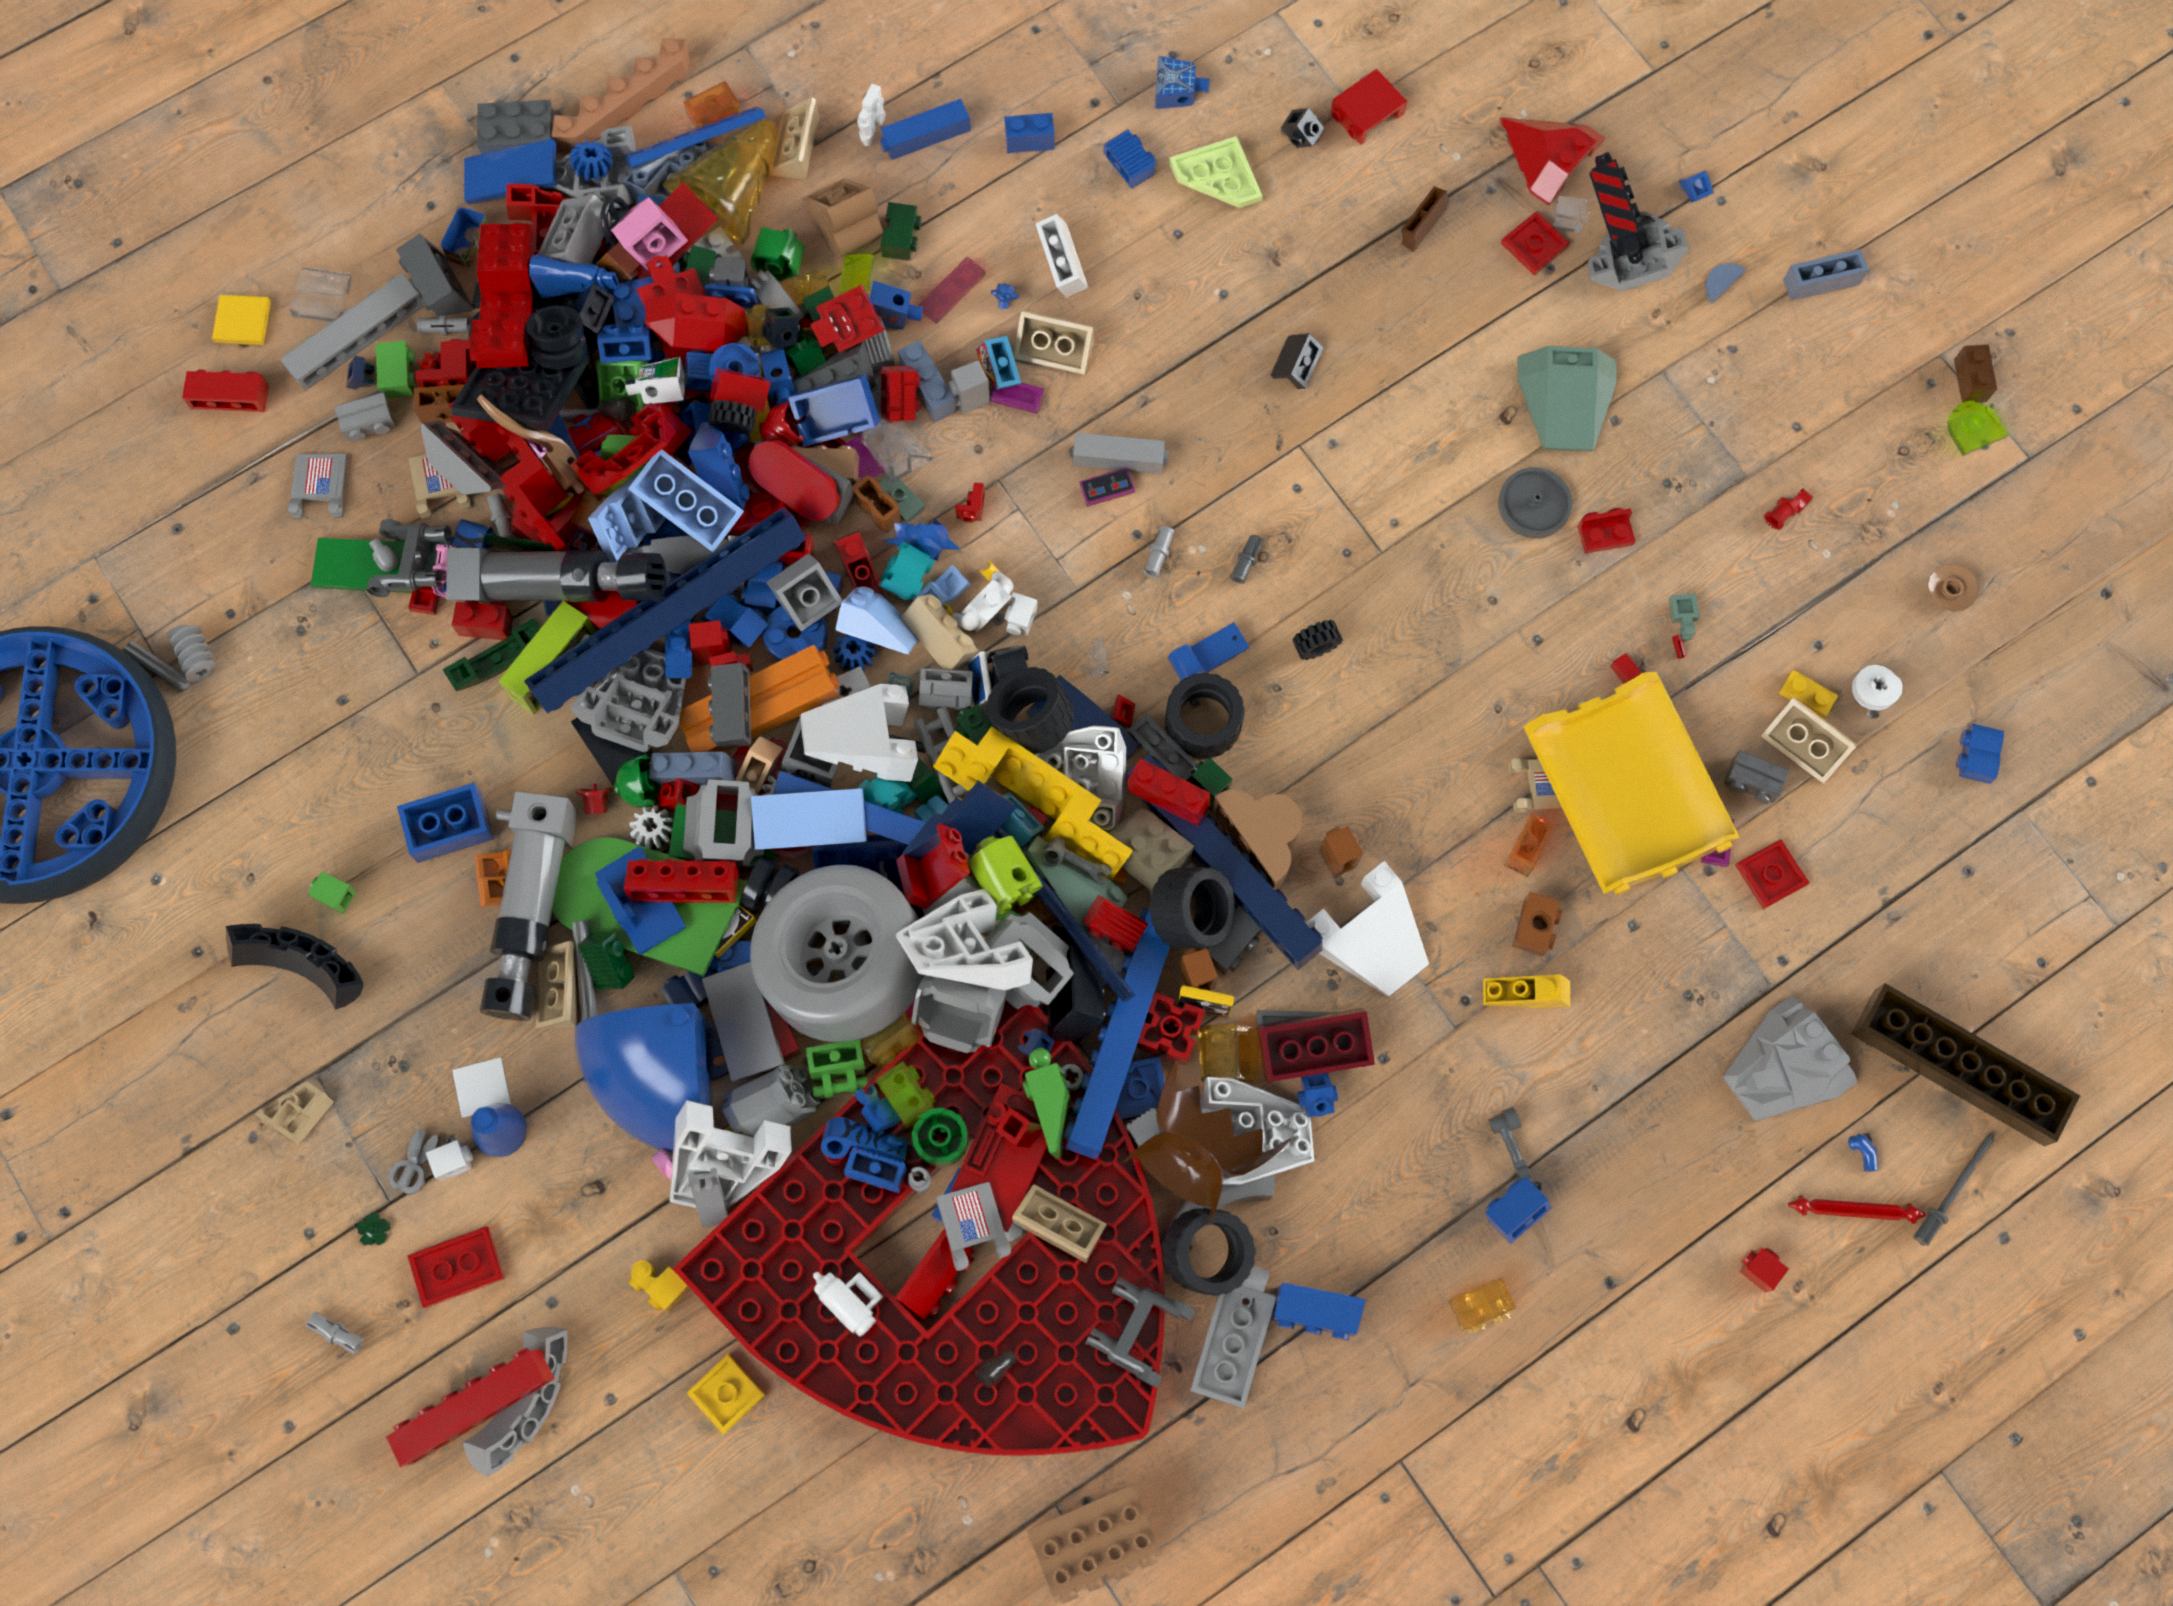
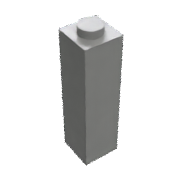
[1073,433,1169,474]

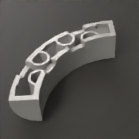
[617,535,739,574]
[1156,1175,1275,1270]
[463,1327,568,1477]

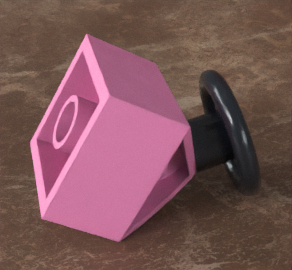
[600,195,688,271]

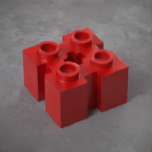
[1136,992,1205,1066]

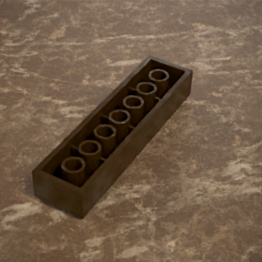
[1851,983,2080,1147]

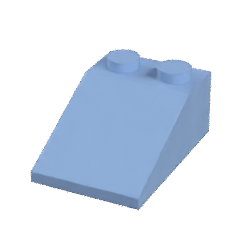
[835,587,919,655]

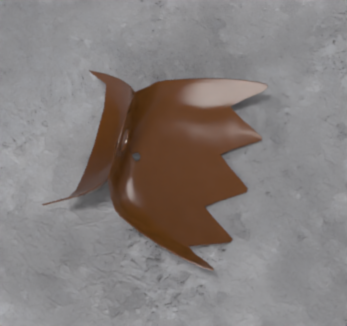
[1122,1061,1291,1225]

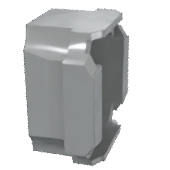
[683,779,764,869]
[984,912,1074,1009]
[911,975,1007,1053]

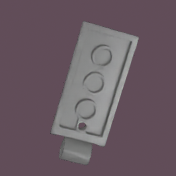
[1190,1266,1277,1409]

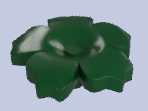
[356,1212,391,1246]

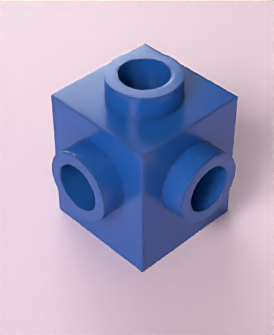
[1297,1073,1338,1117]

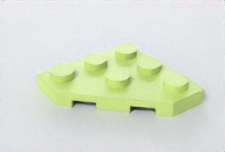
[1169,136,1263,208]

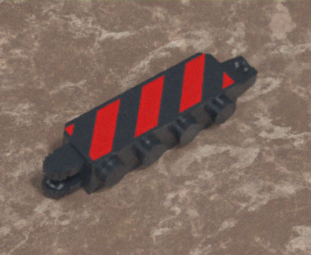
[1589,152,1647,265]

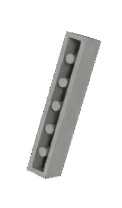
[280,273,424,391]

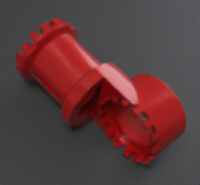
[1763,488,1814,530]

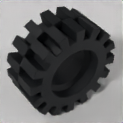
[708,400,757,434]
[1292,620,1343,660]

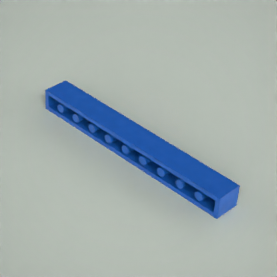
[1063,905,1170,1159]

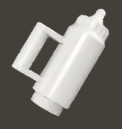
[813,1272,883,1337]

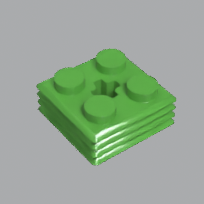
[596,360,648,411]

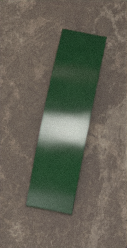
[442,618,540,691]

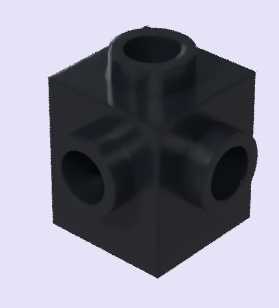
[1281,108,1324,148]
[762,307,800,349]

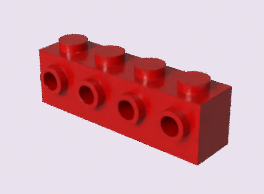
[624,859,739,903]

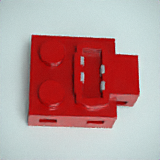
[810,284,885,353]

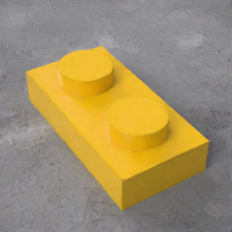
[1778,670,1838,719]

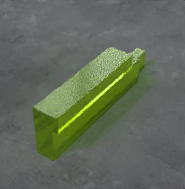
[839,254,874,296]

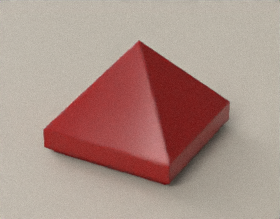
[1111,694,1136,728]

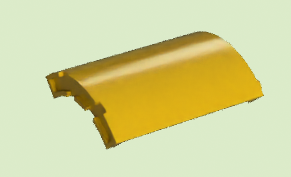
[1523,672,1740,895]

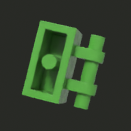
[806,1039,867,1098]

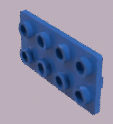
[595,846,686,955]

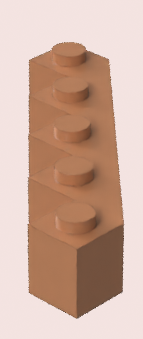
[551,38,690,153]

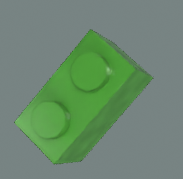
[376,340,417,399]

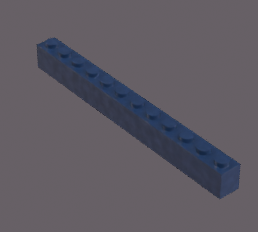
[524,507,806,714]

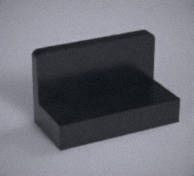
[573,283,615,338]
[1270,333,1324,389]

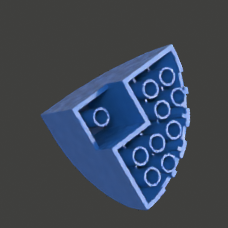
[574,1003,712,1153]

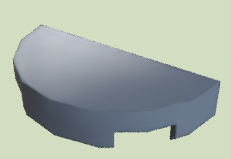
[1705,263,1746,304]

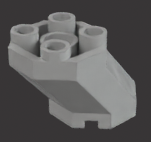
[723,1065,821,1137]

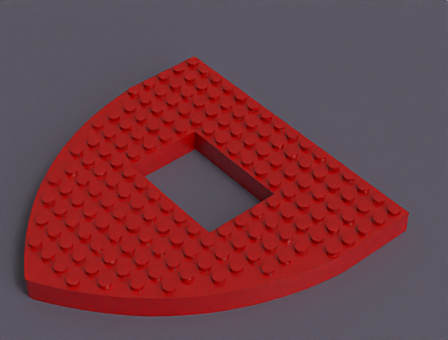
[672,1001,1165,1456]

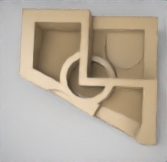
[255,1081,334,1145]

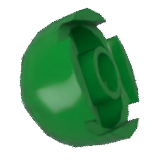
[614,755,662,808]

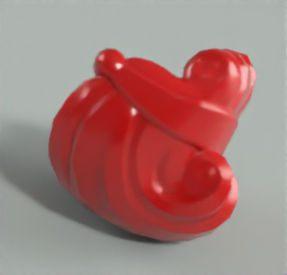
[759,401,803,447]

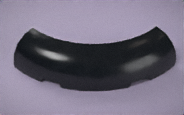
[226,924,364,1010]

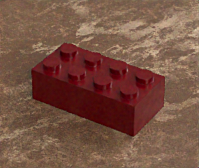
[1256,1008,1375,1082]

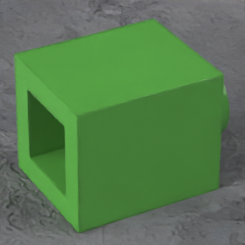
[308,872,357,915]

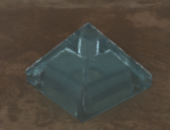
[887,671,915,702]

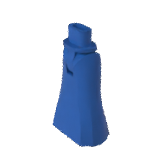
[529,254,619,299]

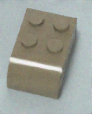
[1108,809,1194,892]

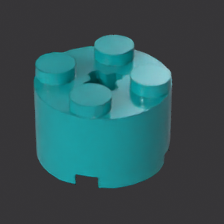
[879,541,935,601]
[857,773,916,814]

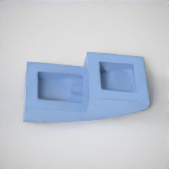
[913,565,971,608]

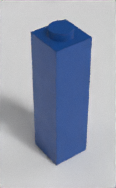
[879,98,971,160]

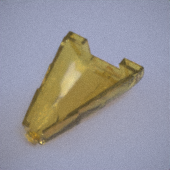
[663,119,778,245]

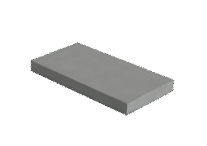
[702,962,785,1082]

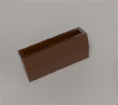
[1401,186,1449,252]

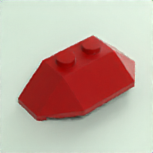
[645,293,746,352]

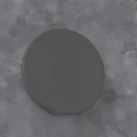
[1498,468,1572,538]

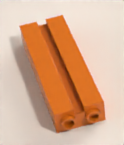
[679,645,840,753]

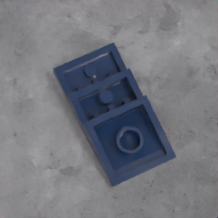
[1026,674,1140,762]
[902,780,1017,861]

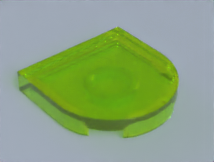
[1947,400,2009,456]

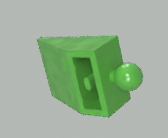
[1023,1048,1071,1159]

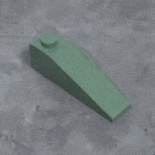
[1025,836,1128,940]

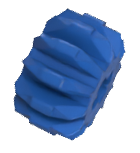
[570,139,612,182]
[833,633,877,672]

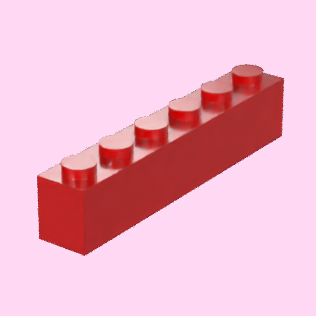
[386,1348,555,1467]

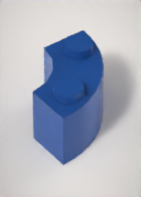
[699,593,768,648]

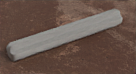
[573,920,597,1021]

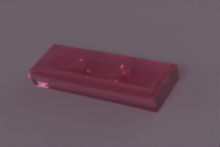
[918,256,985,324]

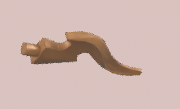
[477,395,586,495]

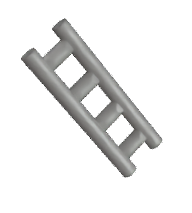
[914,707,968,805]

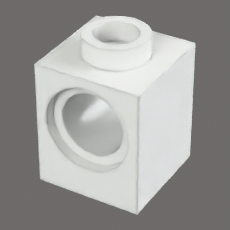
[426,1140,473,1182]

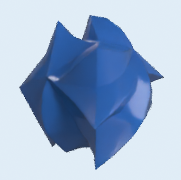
[883,518,960,561]

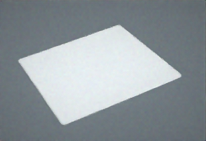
[452,1057,511,1118]

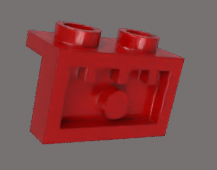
[1577,507,1636,554]

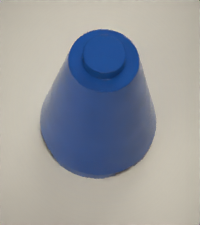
[471,1103,527,1157]

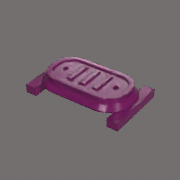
[837,434,885,480]

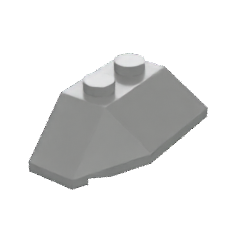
[421,420,506,495]

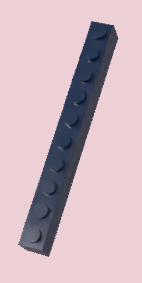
[1125,755,1323,970]

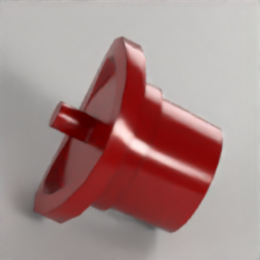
[576,784,613,814]

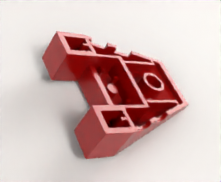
[506,183,606,260]
[570,403,676,495]

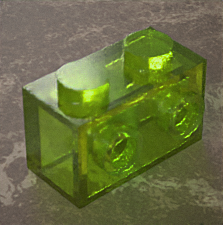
[875,1061,935,1129]

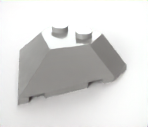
[553,126,639,208]
[1588,210,1688,291]

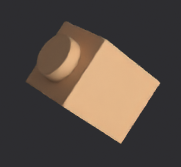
[735,736,783,796]

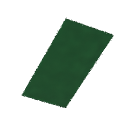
[477,533,563,551]

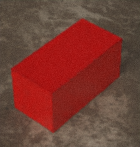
[1610,653,1642,684]

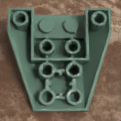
[1517,346,1617,452]

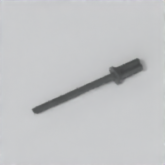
[1913,1133,1993,1246]

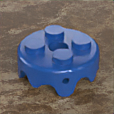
[763,605,828,662]

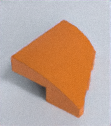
[474,849,512,908]

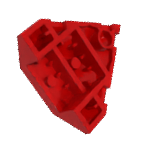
[1500,117,1605,206]

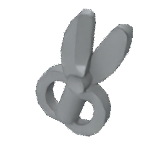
[388,1128,439,1194]

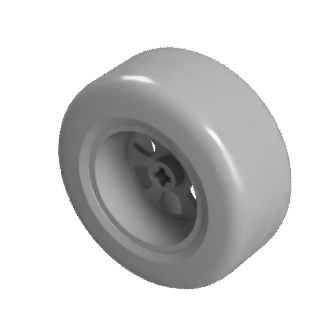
[750,865,925,1042]

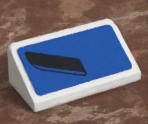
[967,651,992,709]

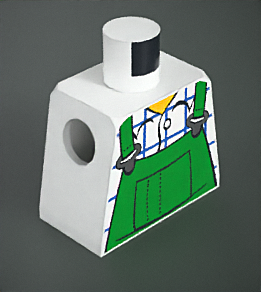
[625,357,685,404]

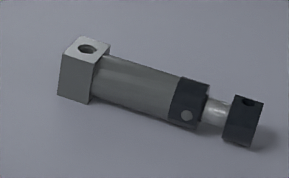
[446,548,667,603]

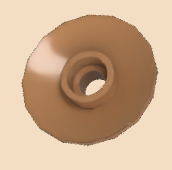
[1927,564,1979,612]

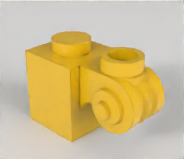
[628,1260,691,1312]

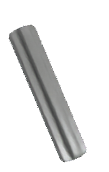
[123,641,191,691]

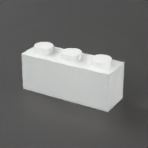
[1036,214,1088,297]

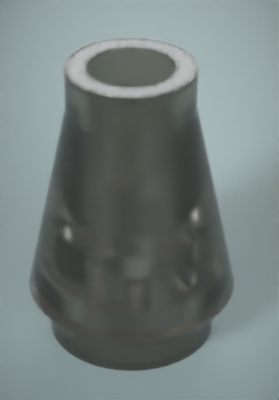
[597,397,636,422]
[974,1348,1017,1389]

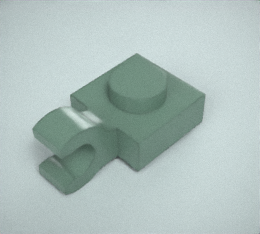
[1668,594,1700,641]

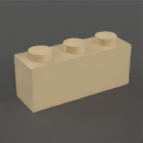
[900,594,979,671]

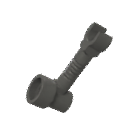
[1041,837,1112,884]
[1488,1107,1532,1181]

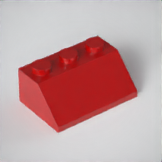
[895,1228,975,1321]

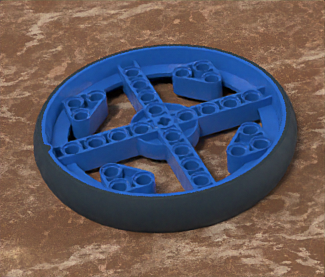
[0,626,176,904]

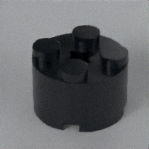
[987,645,1028,688]

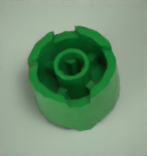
[750,227,805,281]
[912,1107,969,1168]

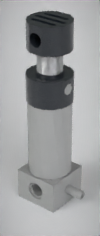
[479,792,578,1021]

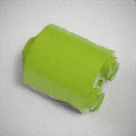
[967,836,1043,915]

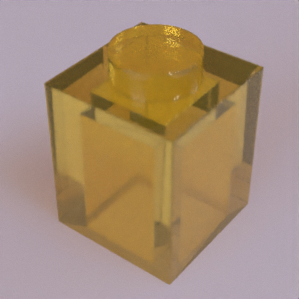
[744,305,770,347]

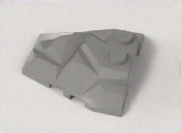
[571,648,687,752]
[1722,996,1857,1121]

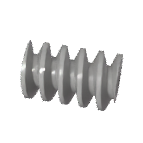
[167,625,217,682]

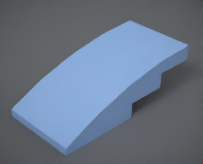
[588,470,666,562]
[751,788,867,850]

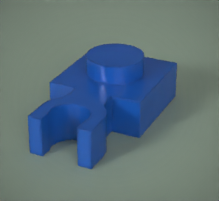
[855,1084,901,1133]

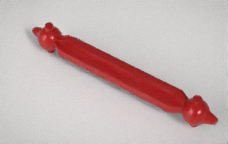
[1788,1195,1926,1224]

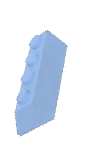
[628,450,744,552]

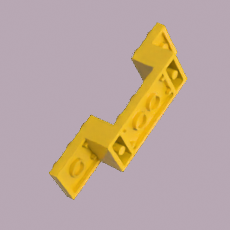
[933,726,1133,880]

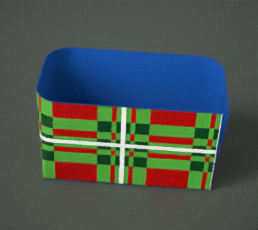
[441,207,487,267]

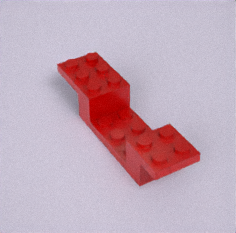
[469,222,534,368]
[448,401,569,551]

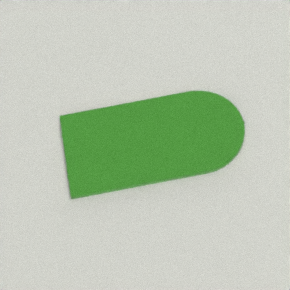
[552,837,747,976]

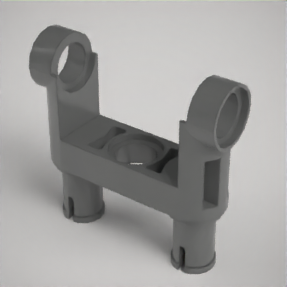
[366,519,452,597]
[1085,1277,1196,1388]

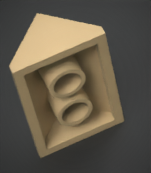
[769,97,819,181]
[1013,310,1094,375]
[1761,697,1857,784]
[535,941,579,1029]
[1012,1184,1106,1263]

